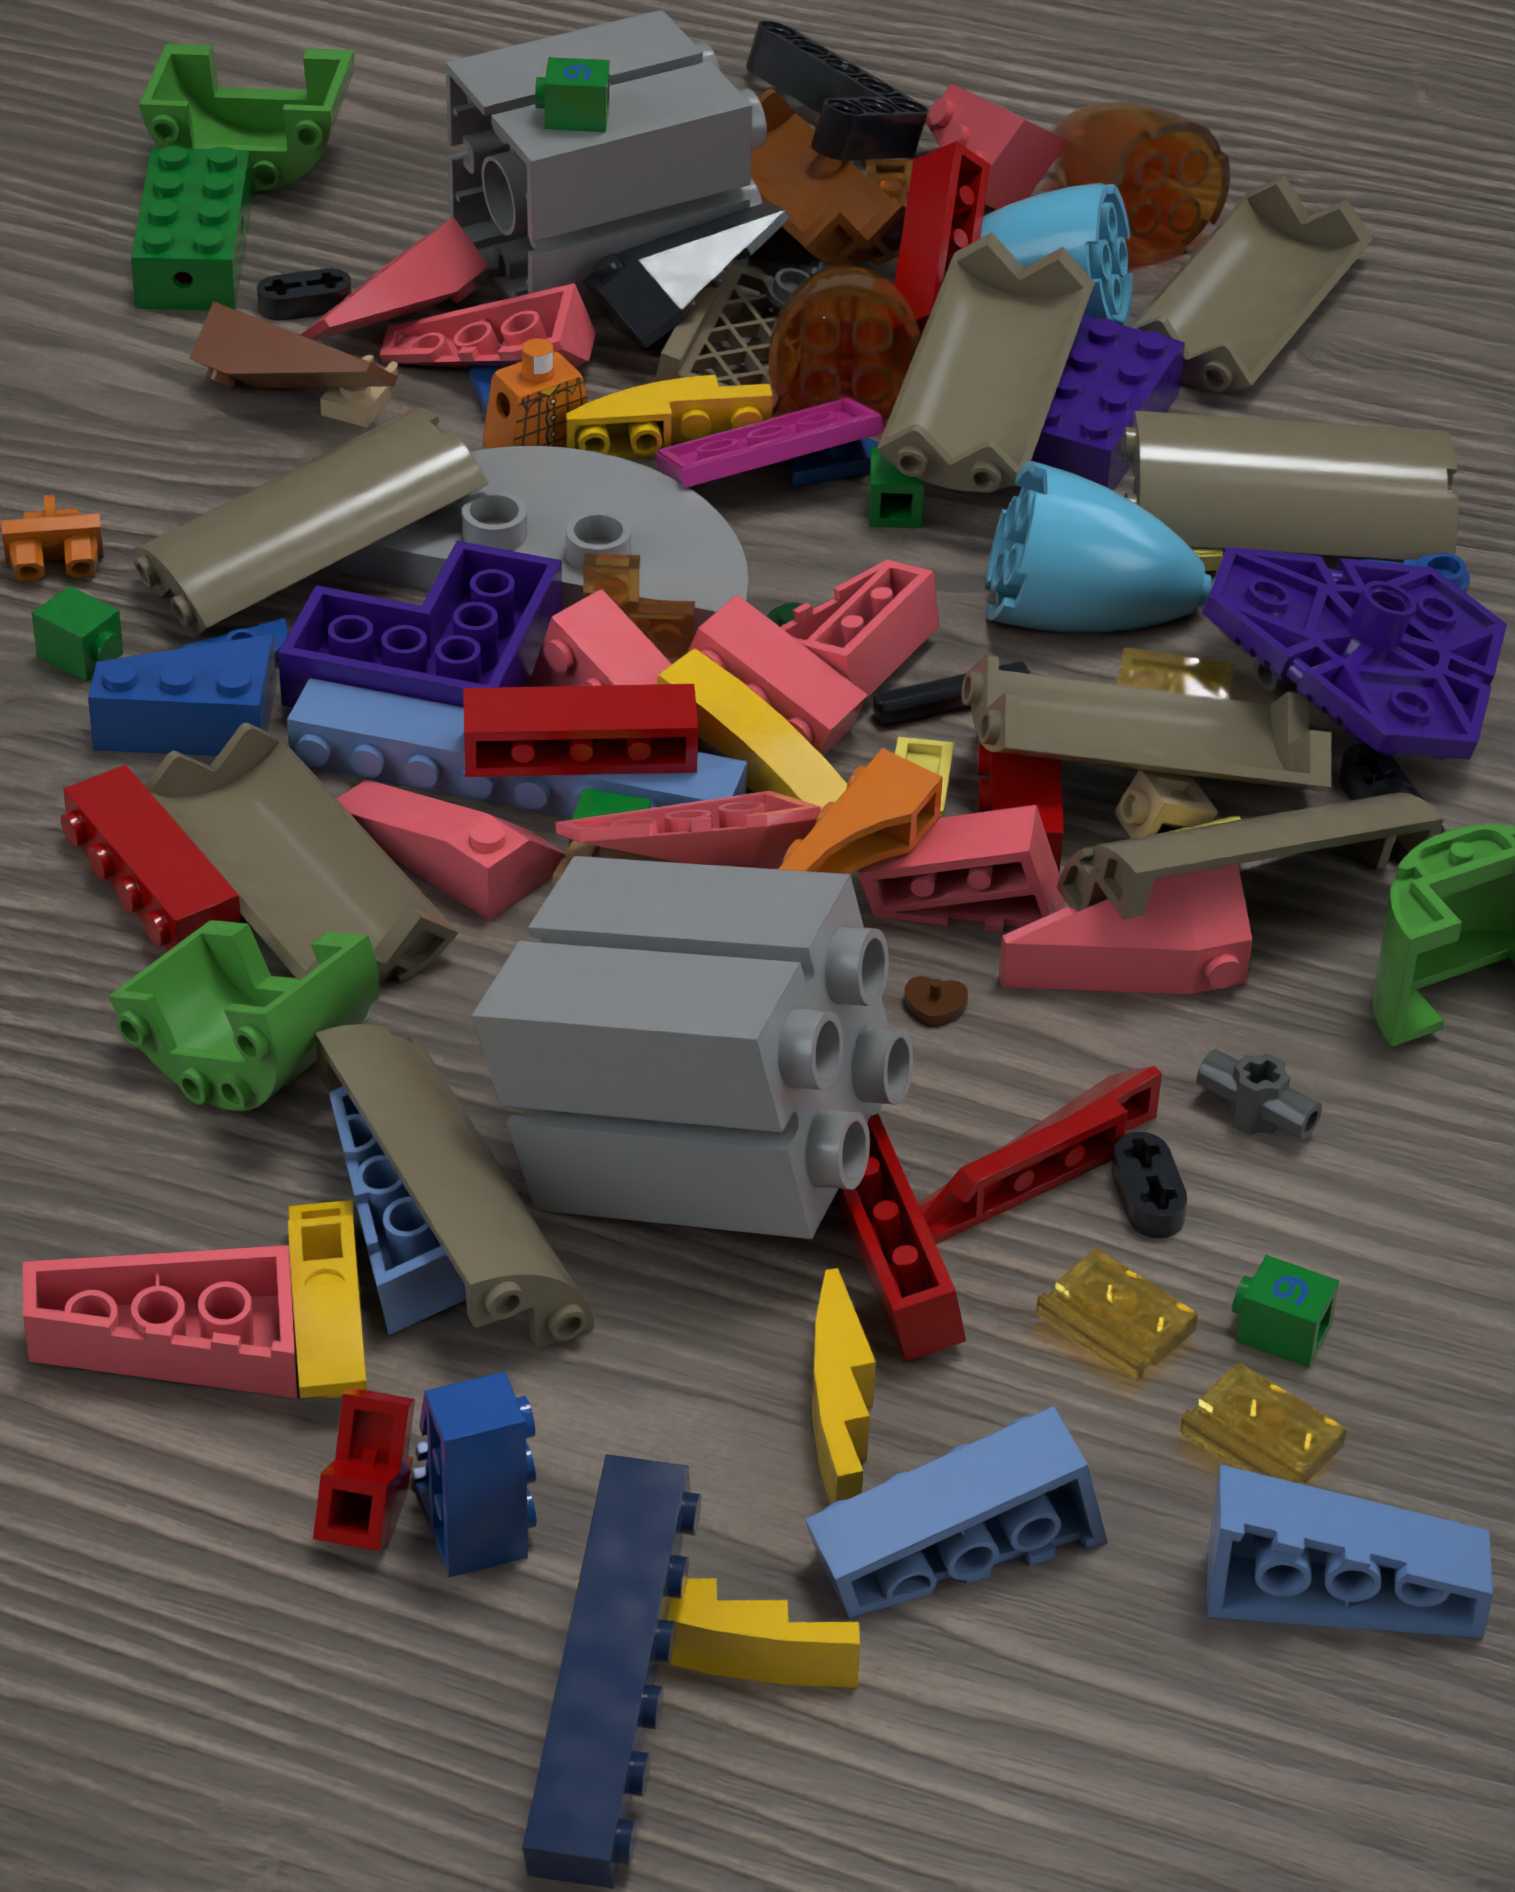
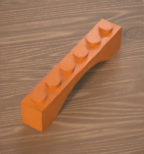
[778,748,943,874]

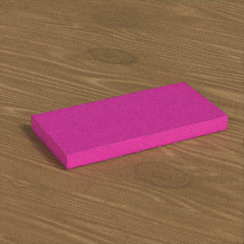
[655,397,884,488]

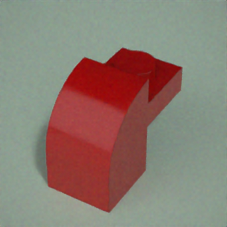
[313,1387,415,1551]

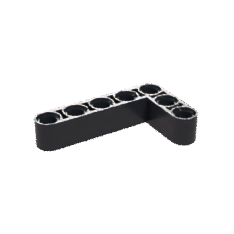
[746,20,929,161]

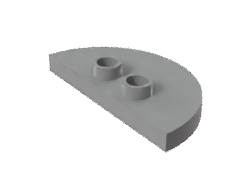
[325,446,749,642]

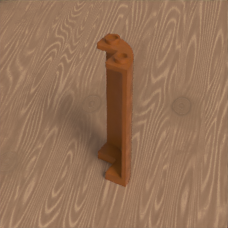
[751,88,906,268]

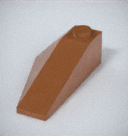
[189,301,398,389]

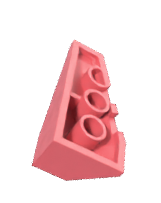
[300,217,489,341]

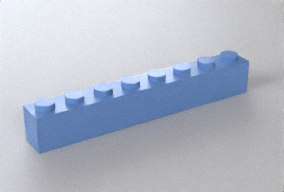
[287,678,747,818]

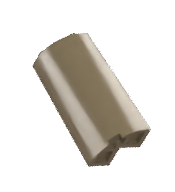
[1130,175,1373,392]
[877,232,1095,492]
[134,407,489,636]
[1121,411,1459,560]
[962,655,1331,792]
[144,723,459,983]
[1056,793,1444,919]
[315,1024,595,1348]

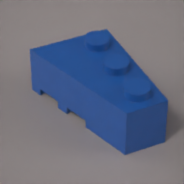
[88,634,277,756]
[411,1371,537,1577]

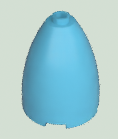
[980,183,1133,326]
[985,461,1211,633]

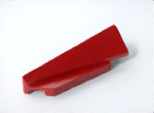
[918,1066,1162,1244]

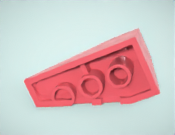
[379,283,596,368]
[336,779,566,921]
[555,791,821,869]
[998,864,1253,994]

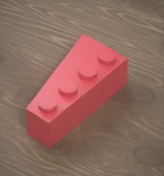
[23,1245,297,1399]

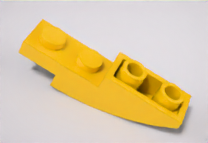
[566,375,773,459]
[288,1200,367,1398]

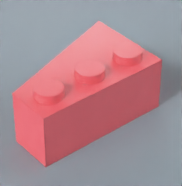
[926,83,1069,210]
[780,560,940,699]
[529,589,699,725]
[687,594,868,756]
[858,805,1064,933]

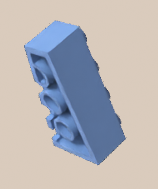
[329,1086,466,1335]
[805,1406,1108,1618]
[1207,1464,1493,1638]

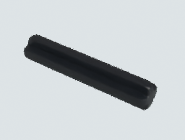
[873,661,1031,725]

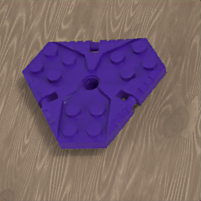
[1202,547,1507,760]

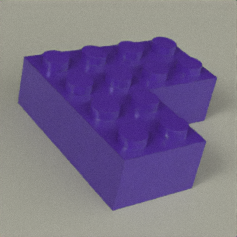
[1031,314,1185,491]
[278,541,562,707]

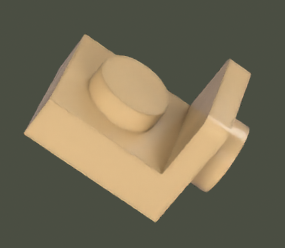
[1115,770,1218,839]

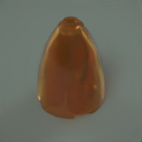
[1053,102,1230,264]
[768,265,921,425]

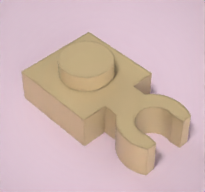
[320,355,398,428]

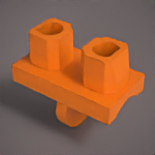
[1,494,104,582]

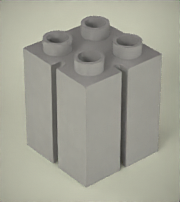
[446,10,767,319]
[471,856,914,1239]

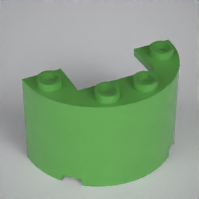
[139,44,354,192]
[1373,824,1515,1047]
[108,920,380,1111]

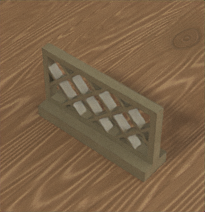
[655,260,829,416]

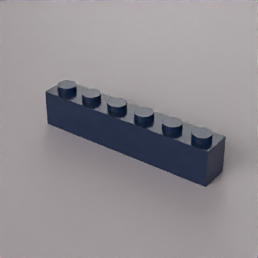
[522,1454,701,1889]

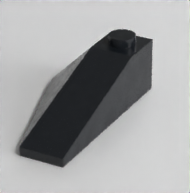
[583,201,790,348]

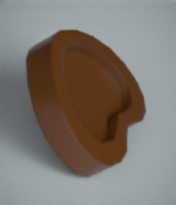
[904,976,968,1027]

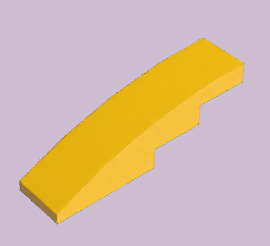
[657,648,848,810]
[812,1268,876,1504]
[577,1578,860,1688]

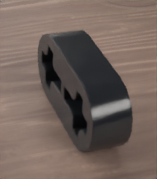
[257,268,352,321]
[1112,1132,1187,1238]

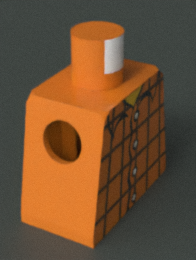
[483,338,588,449]

